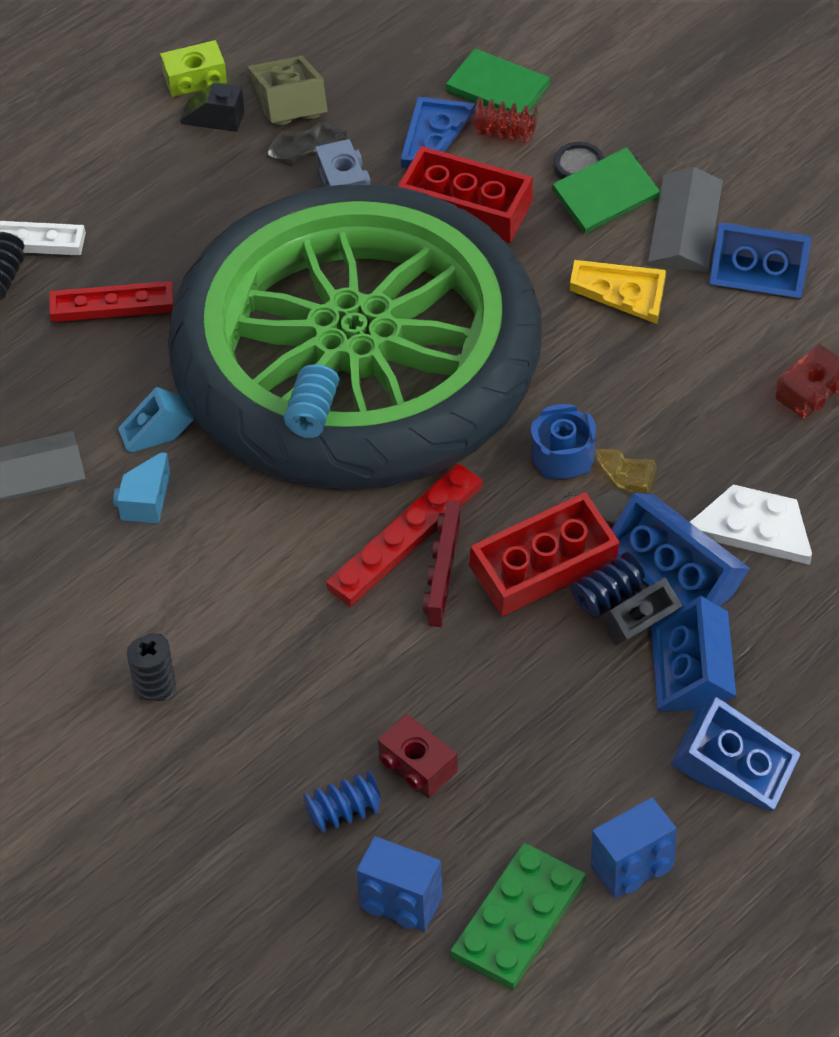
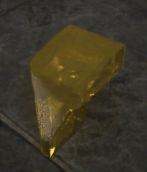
[595,448,657,493]

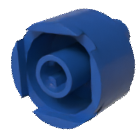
[531,404,596,479]

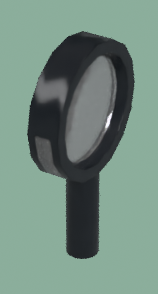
[554,141,638,180]

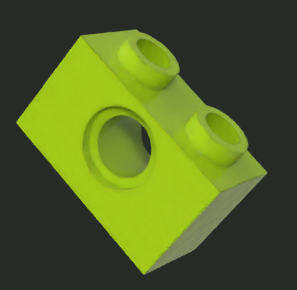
[160,40,227,97]

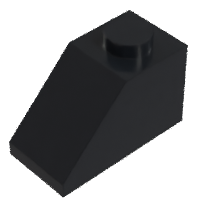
[181,83,245,132]

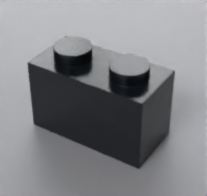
[599,577,682,645]

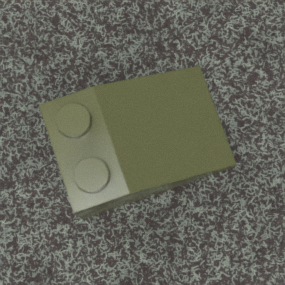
[247,55,328,125]

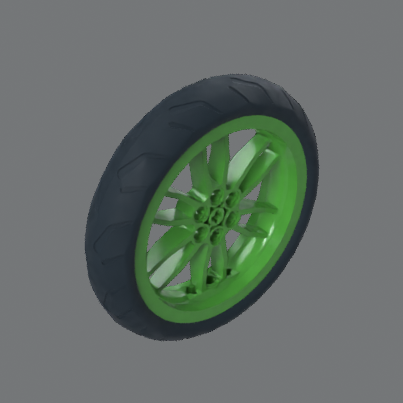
[168,185,542,490]

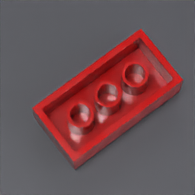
[398,146,533,243]
[469,492,620,617]

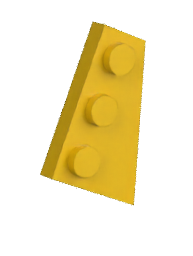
[570,260,666,324]

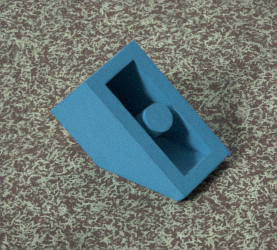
[118,387,194,453]
[113,452,170,524]

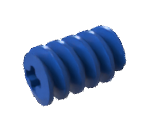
[303,770,381,834]

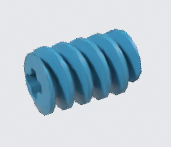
[284,364,339,438]

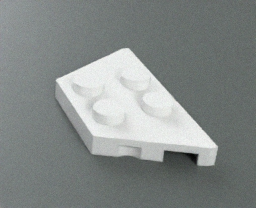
[690,485,812,565]

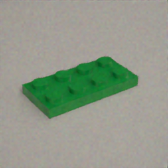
[451,843,586,991]

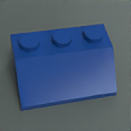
[709,222,813,298]
[651,596,736,712]

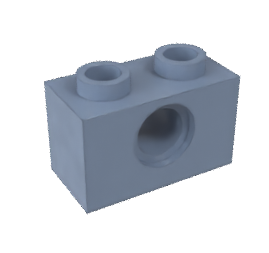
[315,139,371,187]

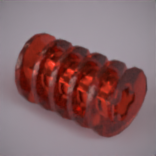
[474,97,538,143]

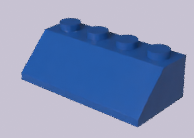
[612,493,750,608]

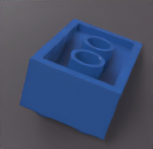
[670,697,801,811]

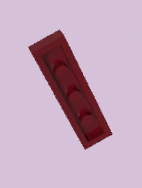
[423,500,461,627]

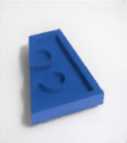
[401,97,476,168]

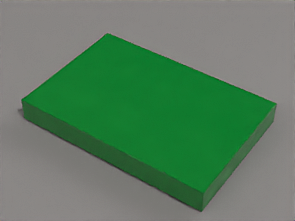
[446,48,550,121]
[551,147,660,234]

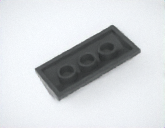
[648,167,723,272]
[0,431,87,502]

